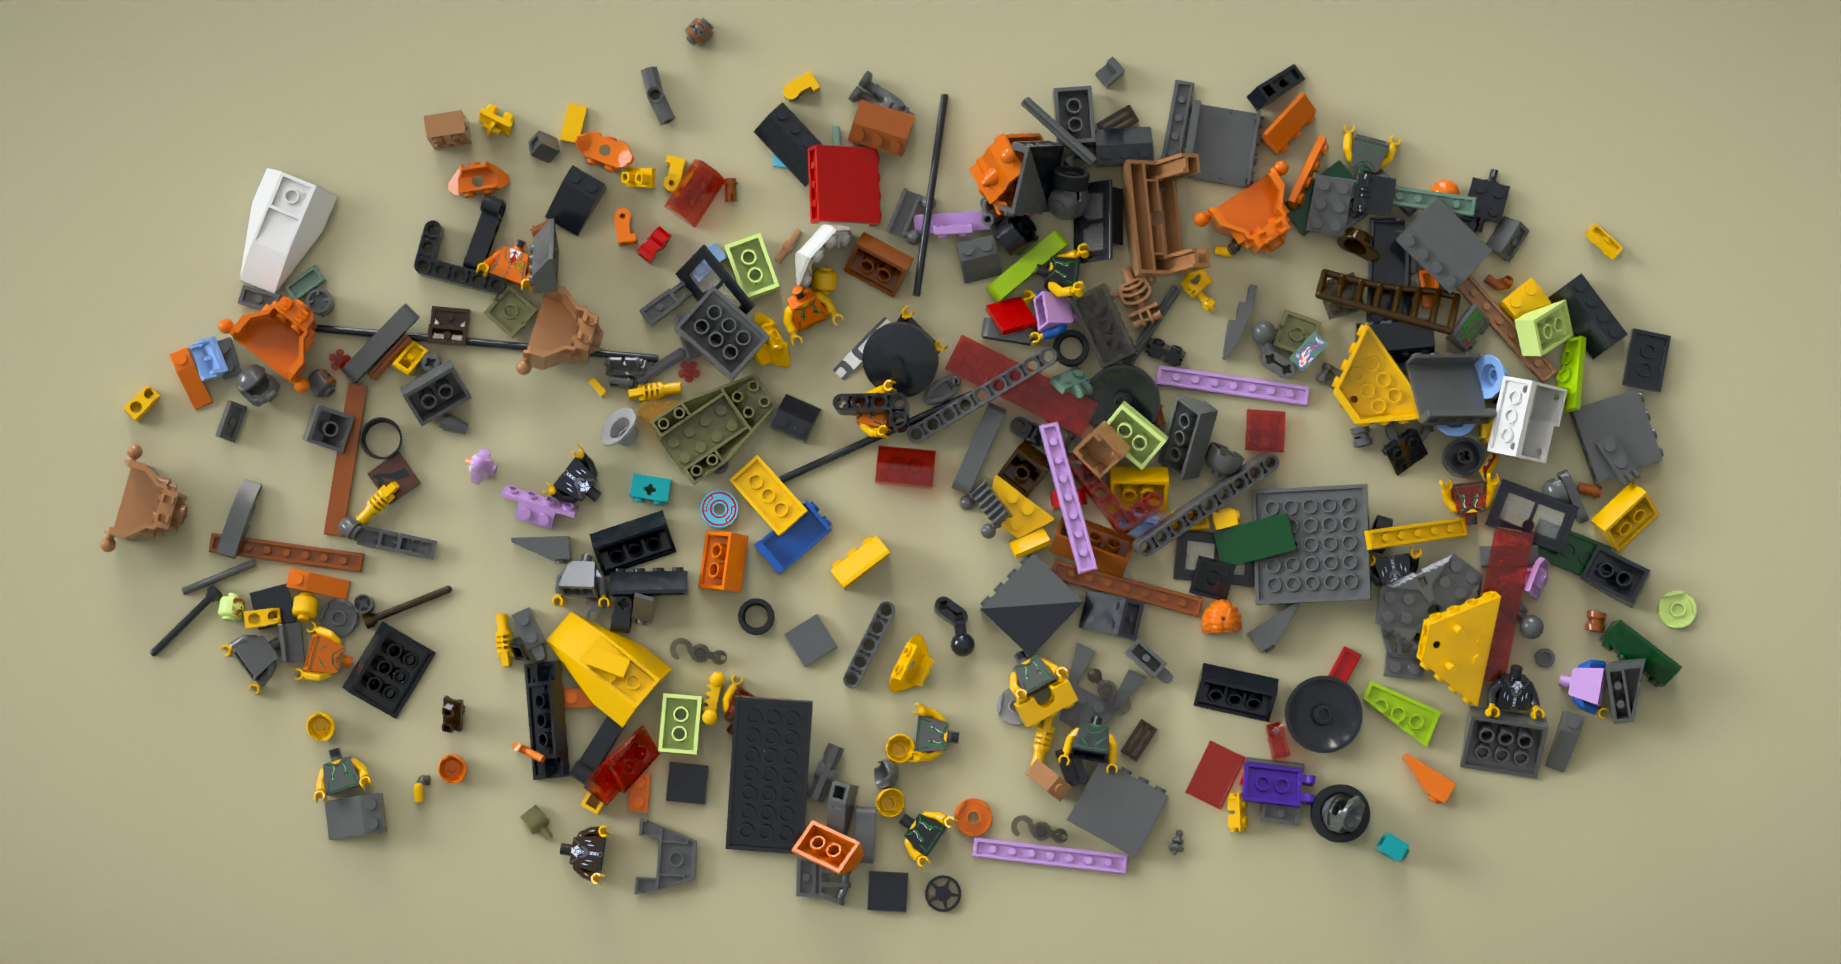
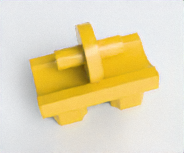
[479,104,514,137]
[621,167,656,188]

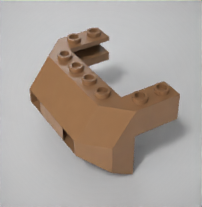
[1122,153,1211,277]

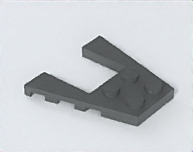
[1059,643,1146,728]

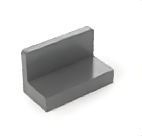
[1486,216,1529,263]
[278,622,306,663]

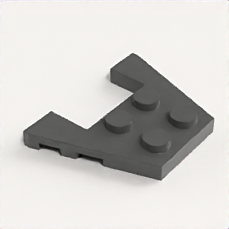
[635,818,697,895]

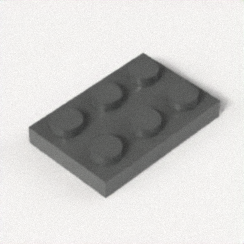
[1306,174,1354,237]

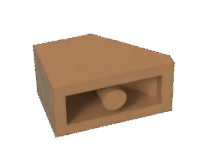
[1025,759,1072,802]

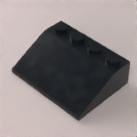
[342,621,436,719]

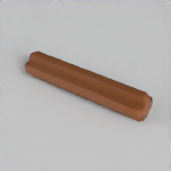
[368,334,412,381]

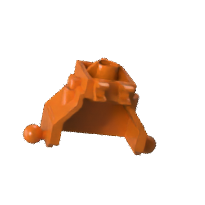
[969,132,1044,215]
[1194,160,1291,255]
[218,296,318,393]

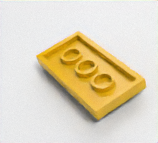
[729,455,808,537]

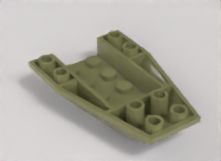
[650,374,777,485]

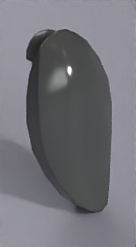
[923,375,961,405]

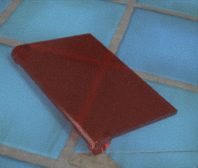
[1185,740,1246,810]

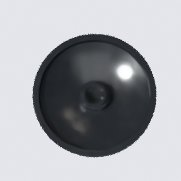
[862,322,939,397]
[1084,364,1161,429]
[1285,676,1363,753]

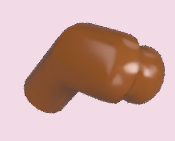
[1483,274,1513,291]

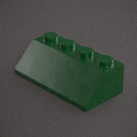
[1599,619,1682,687]

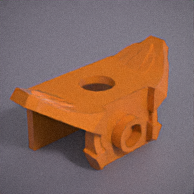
[574,131,635,173]
[448,161,510,198]

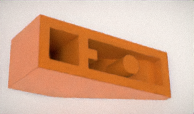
[169,347,213,410]
[286,568,351,600]
[1402,753,1456,805]

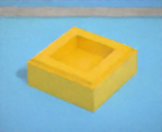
[588,378,607,398]

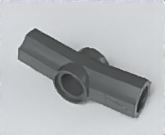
[641,66,676,125]

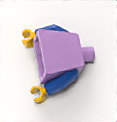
[1023,290,1079,346]
[1559,659,1615,719]

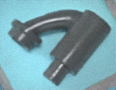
[980,197,1005,226]

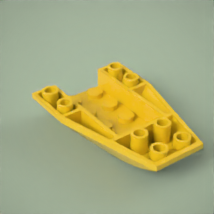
[546,612,672,728]

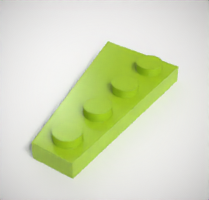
[1555,336,1586,414]
[1362,681,1441,747]

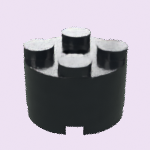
[993,214,1039,256]
[1442,437,1484,478]

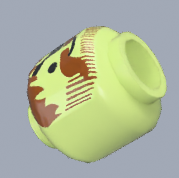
[218,593,245,623]

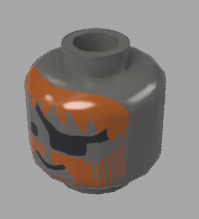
[685,18,713,46]
[308,369,336,397]

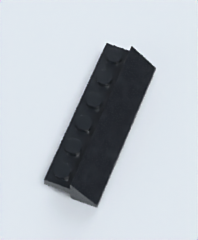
[524,660,570,780]

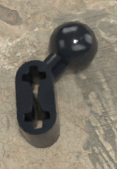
[934,596,975,657]

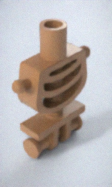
[1112,267,1163,330]

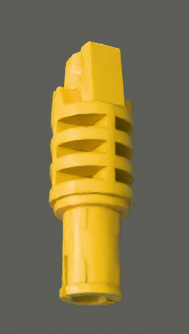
[628,381,682,402]
[356,481,400,525]
[495,613,514,667]
[1030,717,1055,766]

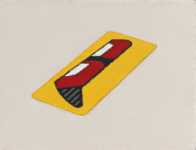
[1479,452,1499,482]

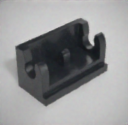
[1055,749,1089,786]

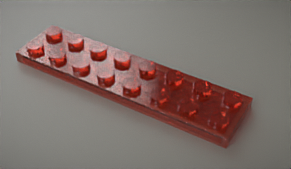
[945,335,1099,437]
[1481,526,1534,682]

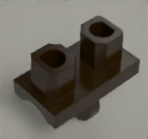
[442,696,466,733]

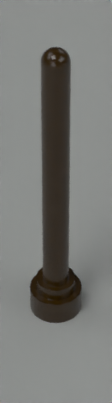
[362,585,452,629]

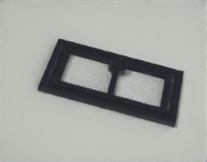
[1074,179,1113,264]
[676,244,755,315]
[1485,479,1579,553]
[1173,531,1255,587]

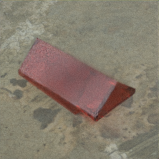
[584,725,660,805]

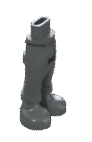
[848,70,915,116]

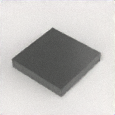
[785,614,837,667]

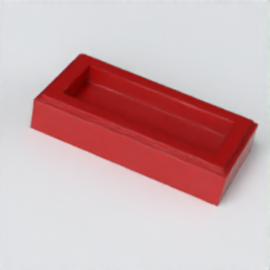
[1328,646,1361,683]

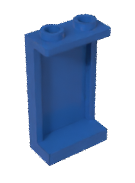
[754,500,832,575]

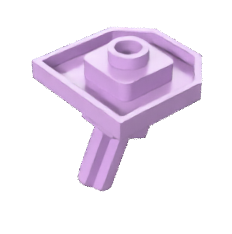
[1502,557,1550,600]

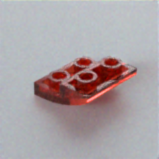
[1245,409,1285,452]

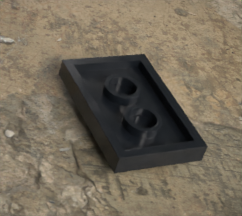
[1622,328,1671,392]

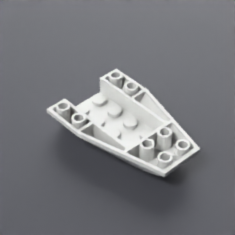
[240,168,338,294]
[795,224,852,289]

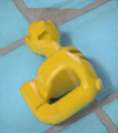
[1181,269,1217,313]

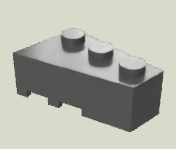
[1605,658,1646,724]

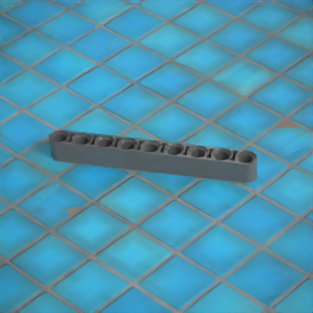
[907,347,1058,443]
[1133,452,1279,557]

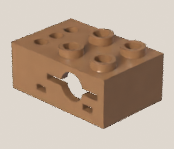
[424,110,472,149]

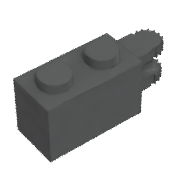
[512,607,547,662]
[1124,638,1174,684]

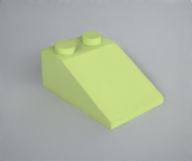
[1515,300,1574,356]

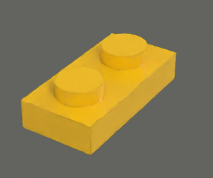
[1584,223,1623,260]

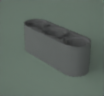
[981,318,1038,346]
[855,806,876,864]

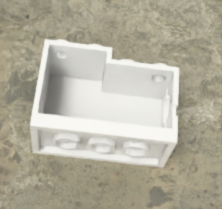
[1487,376,1567,464]

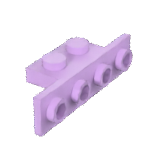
[914,210,991,238]
[500,485,579,529]

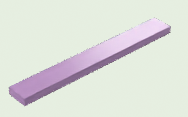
[1156,365,1310,406]
[1039,421,1098,575]
[972,837,1128,874]

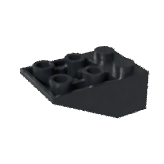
[1078,590,1145,641]

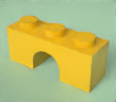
[1013,676,1078,727]

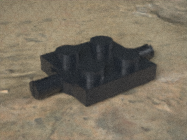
[1468,169,1510,233]

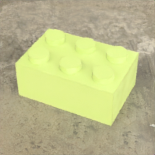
[724,233,780,300]
[1107,401,1169,470]
[658,693,703,755]

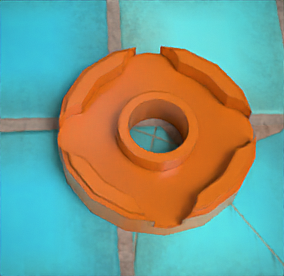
[954,798,993,837]

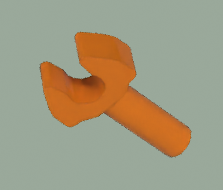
[512,741,546,763]

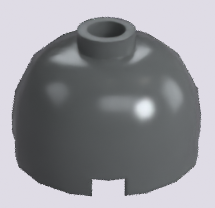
[1206,442,1245,477]

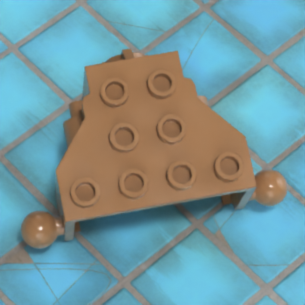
[516,278,603,375]
[100,444,188,552]

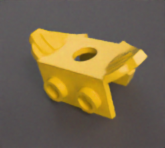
[753,311,791,368]
[889,634,935,693]

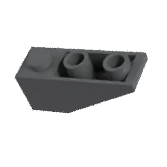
[827,781,859,836]

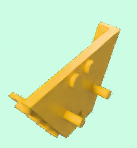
[1332,321,1420,426]
[1416,591,1501,707]

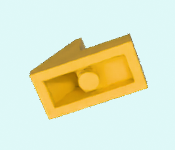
[392,340,429,376]

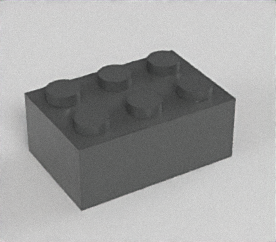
[1052,86,1096,148]
[400,360,472,426]

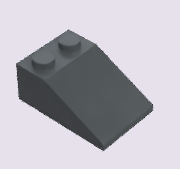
[325,793,387,840]

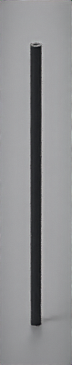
[913,94,948,297]
[779,391,971,483]

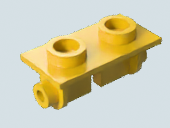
[1227,793,1249,832]

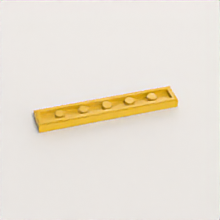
[1364,517,1468,550]

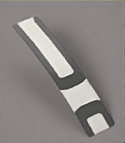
[833,317,891,380]

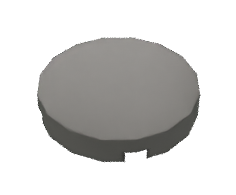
[997,688,1023,725]

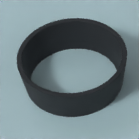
[360,417,402,459]

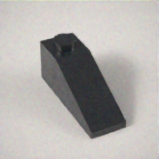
[1247,64,1305,112]

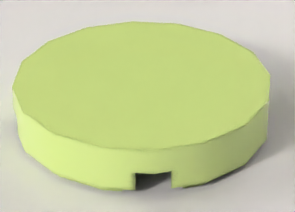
[1658,591,1697,629]

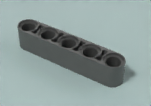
[341,304,420,383]
[951,402,1007,495]
[843,601,895,689]

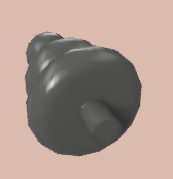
[1168,830,1184,855]

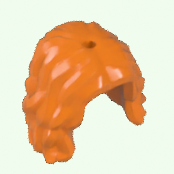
[1201,599,1242,635]

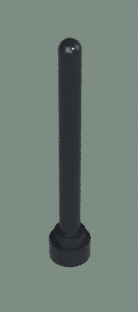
[150,585,223,656]

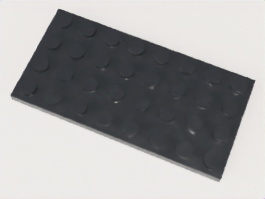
[725,695,813,854]

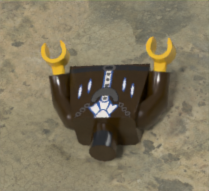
[560,825,611,886]

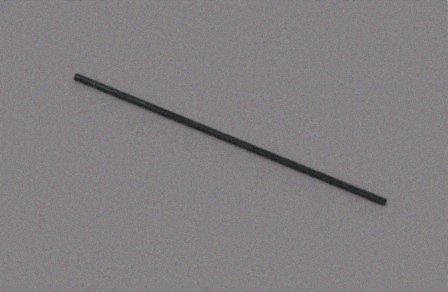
[315,325,658,362]

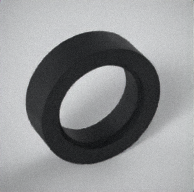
[1310,784,1370,843]

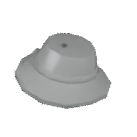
[601,407,639,447]

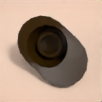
[1337,228,1380,262]

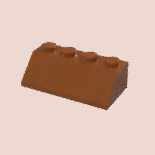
[1049,515,1135,578]

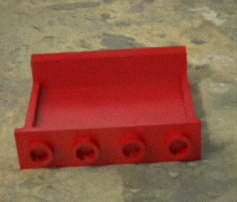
[808,144,882,227]

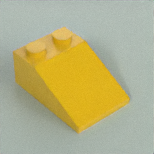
[1499,277,1552,323]

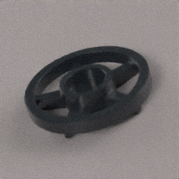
[925,875,961,912]

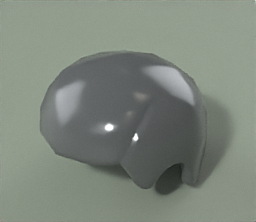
[1542,478,1569,503]
[874,759,899,789]

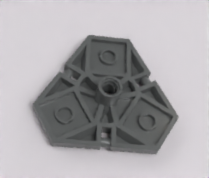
[1375,554,1483,653]

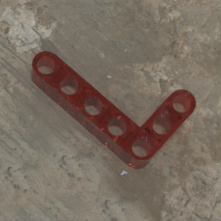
[1069,454,1163,535]

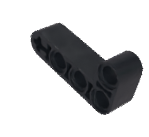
[463,194,507,272]
[832,393,910,433]
[569,716,626,786]

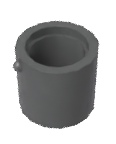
[306,288,335,317]

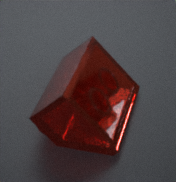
[664,159,725,228]
[875,446,936,489]

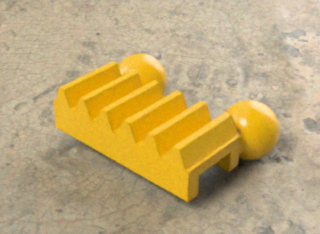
[701,672,726,725]

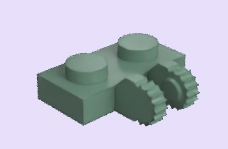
[1050,367,1093,399]

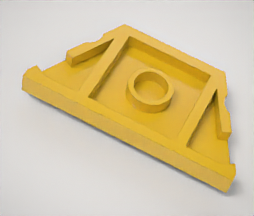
[992,474,1055,539]

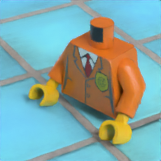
[476,239,533,292]

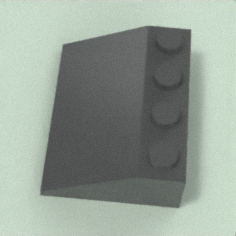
[1396,197,1492,294]
[674,286,770,382]
[1460,706,1548,779]

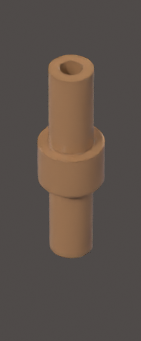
[775,229,802,264]

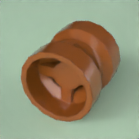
[1584,610,1607,633]

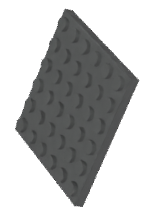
[1252,484,1372,605]

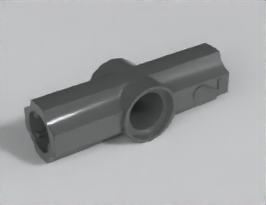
[807,743,844,803]

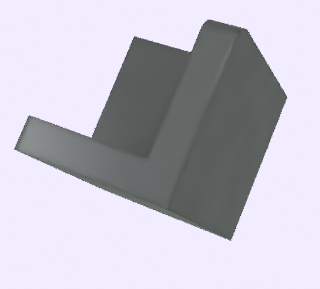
[1095,56,1125,89]
[528,130,560,163]

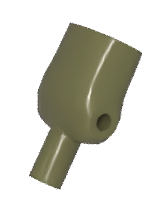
[520,805,553,840]

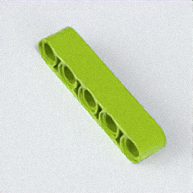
[986,229,1069,302]

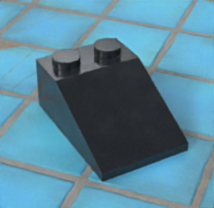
[545,165,607,237]
[1580,545,1650,609]

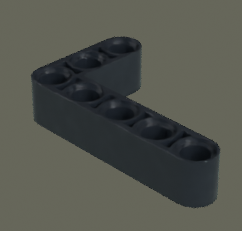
[414,220,507,296]

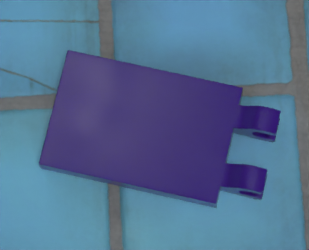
[1241,762,1316,808]

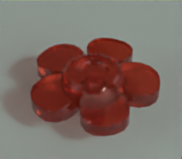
[329,349,351,370]
[678,361,700,383]

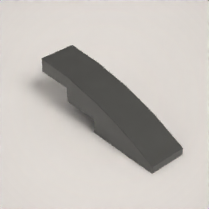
[1222,284,1258,360]
[216,479,262,559]
[357,525,437,560]

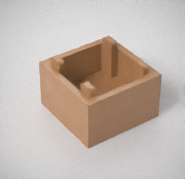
[1072,420,1131,479]

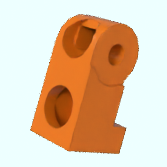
[614,208,638,246]

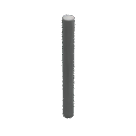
[182,559,257,595]

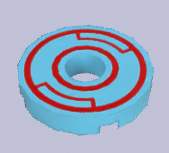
[700,490,739,529]

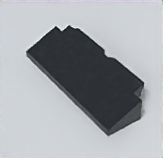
[1366,218,1417,322]

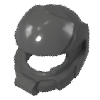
[1048,187,1090,220]
[236,364,281,407]
[1322,794,1365,834]

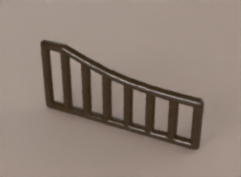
[1315,269,1461,335]

